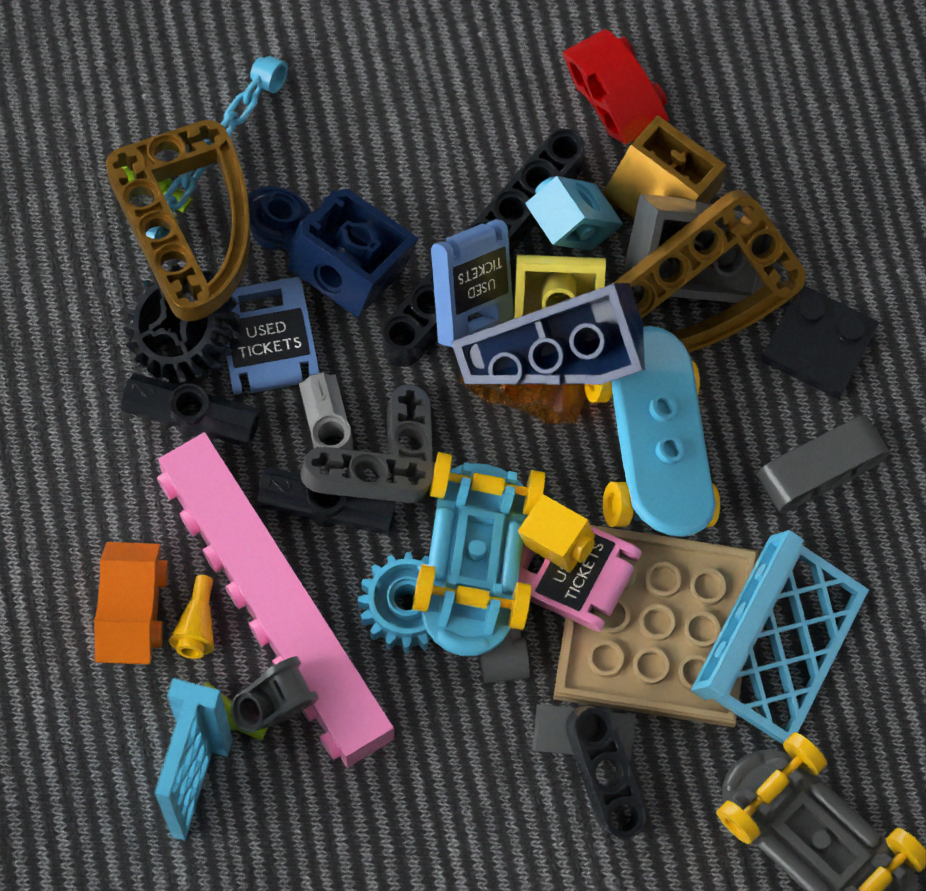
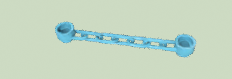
[146,56,288,239]

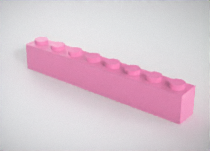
[157,432,394,768]

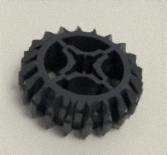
[123,265,242,384]

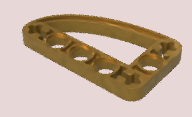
[106,120,250,321]
[614,190,806,353]

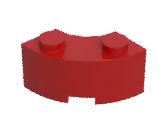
[562,29,669,144]

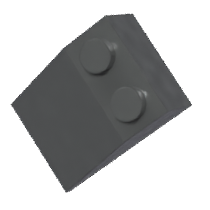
[622,194,779,303]

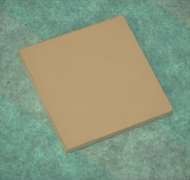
[553,525,758,728]

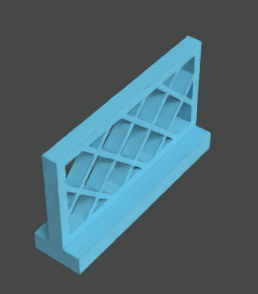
[690,530,869,744]
[155,678,233,840]

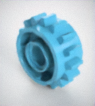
[358,552,432,653]

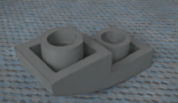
[532,704,636,761]

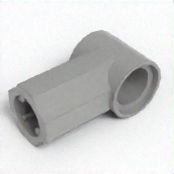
[299,372,354,450]

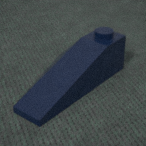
[451,283,645,385]

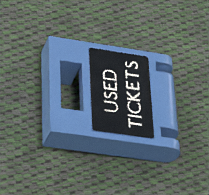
[431,219,514,347]
[226,277,319,396]

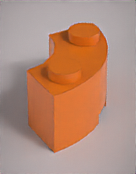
[94,542,169,664]

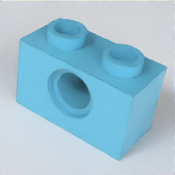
[525,176,623,251]

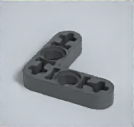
[300,385,433,503]

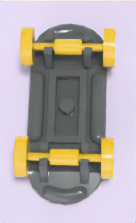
[716,732,926,891]

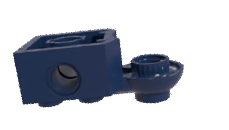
[248,186,418,318]

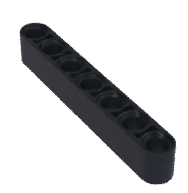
[382,128,585,367]

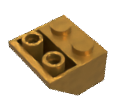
[602,115,726,222]

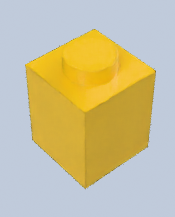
[518,494,595,573]

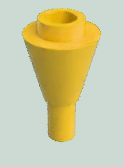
[169,575,214,659]

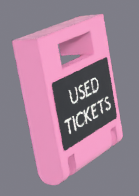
[518,526,642,632]

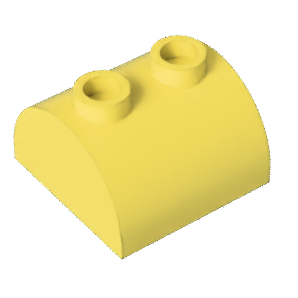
[514,255,606,319]

